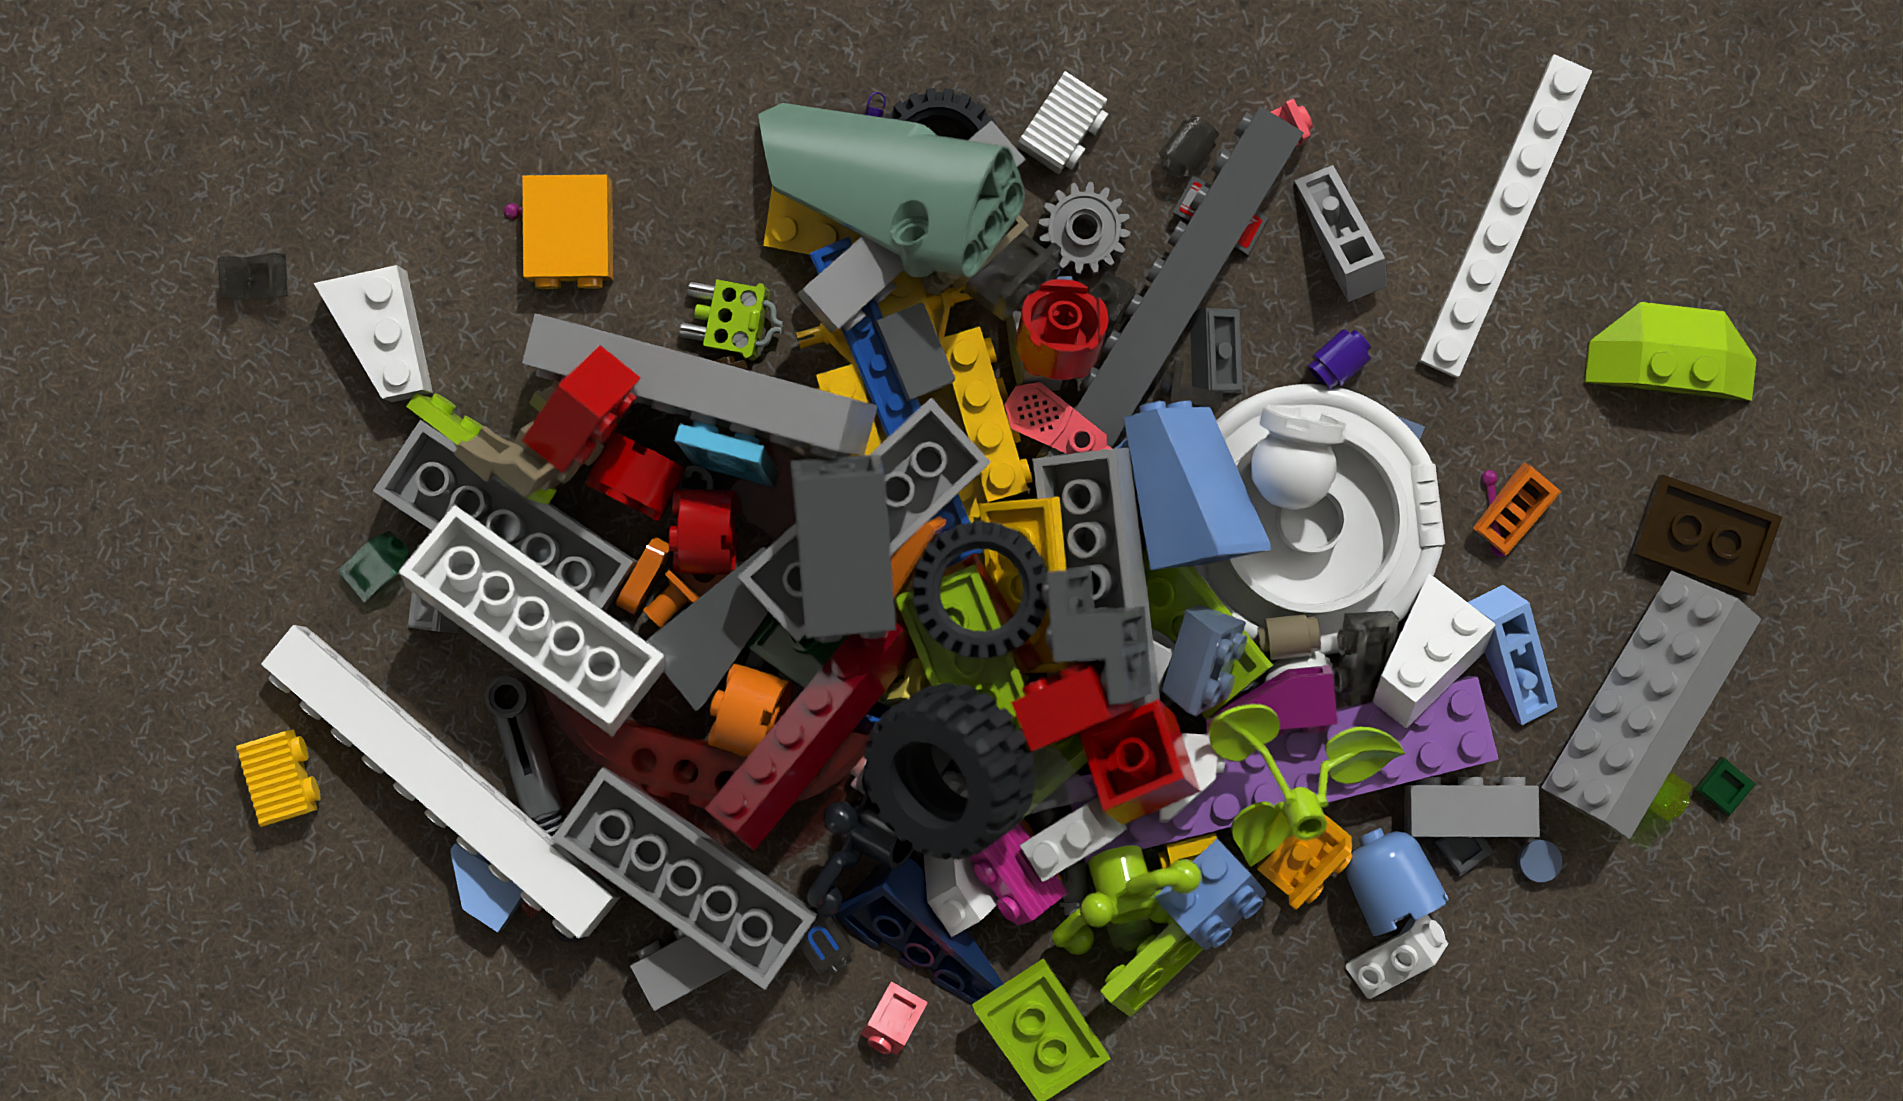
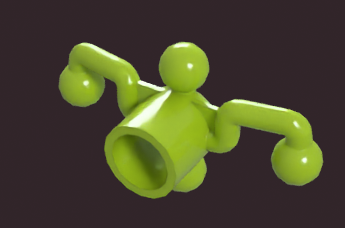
[1052,845,1201,955]

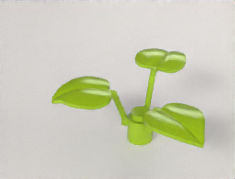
[1208,704,1405,867]

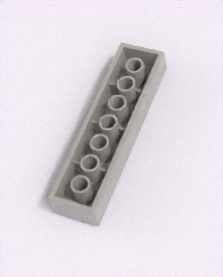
[522,313,877,458]

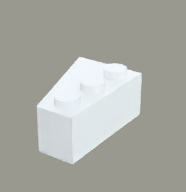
[314,265,433,402]
[1373,573,1496,728]

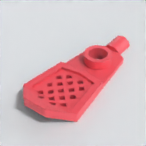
[1004,382,1113,454]

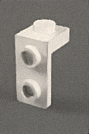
[1346,914,1448,999]

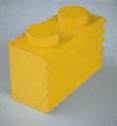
[236,729,320,827]

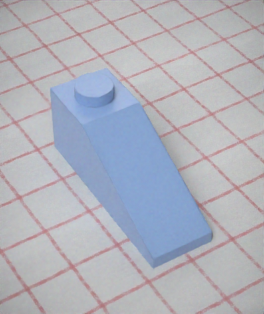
[1467,585,1557,725]

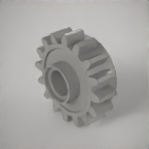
[1038,182,1130,276]

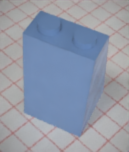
[1124,401,1271,570]

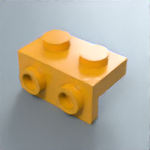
[1257,813,1352,910]

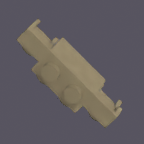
[454,381,632,498]

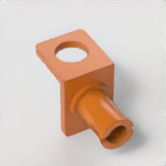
[643,570,729,628]

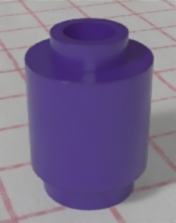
[1307,329,1371,390]

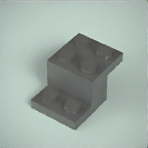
[1043,566,1152,704]

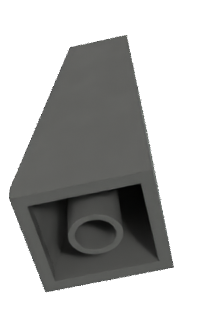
[791,454,896,642]
[645,547,770,711]

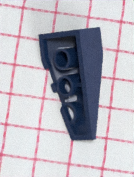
[834,858,1003,1004]

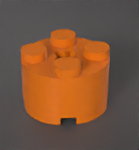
[708,663,793,757]

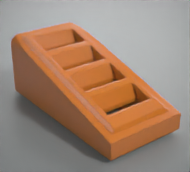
[1473,462,1561,556]
[891,516,946,598]

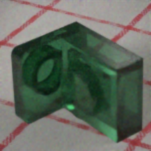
[338,531,412,603]

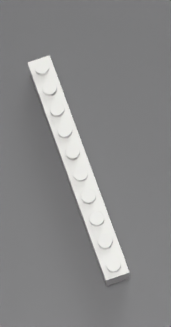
[261,625,621,938]

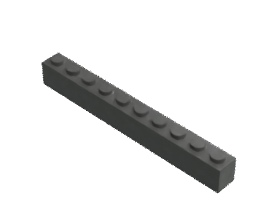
[1036,106,1304,458]

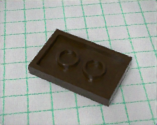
[1631,475,1782,596]

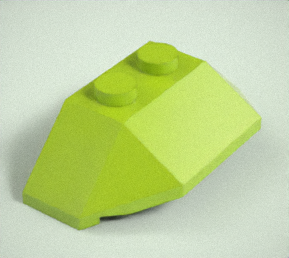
[1585,302,1756,401]

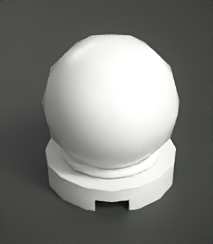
[1252,404,1347,510]

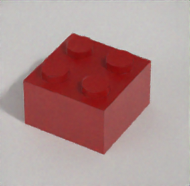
[521,345,641,474]
[1011,659,1135,751]
[1079,699,1201,825]

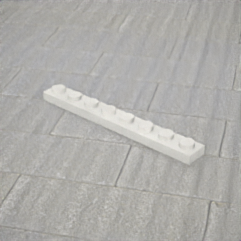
[1418,54,1592,378]

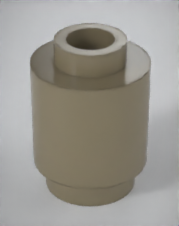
[1257,614,1321,661]

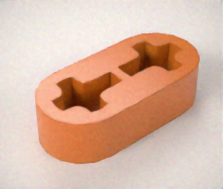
[616,536,672,615]

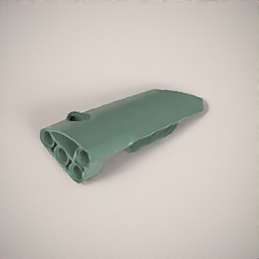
[758,103,1024,277]

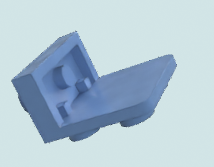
[1154,839,1266,950]

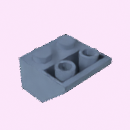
[1162,605,1247,715]

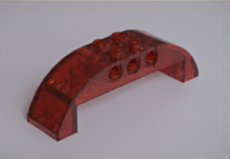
[542,686,870,808]

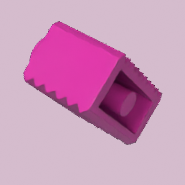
[970,823,1068,926]

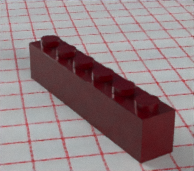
[705,623,917,850]

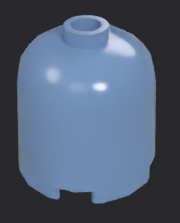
[1345,828,1449,937]

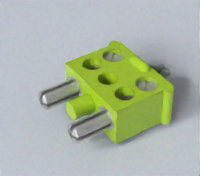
[679,279,783,361]

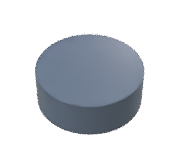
[1517,839,1562,882]

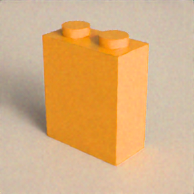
[522,174,613,289]

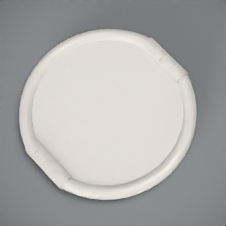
[1193,384,1445,655]

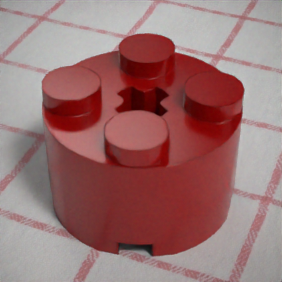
[1016,279,1108,380]
[585,432,686,522]
[669,489,738,575]

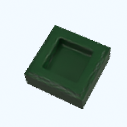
[1694,757,1756,816]

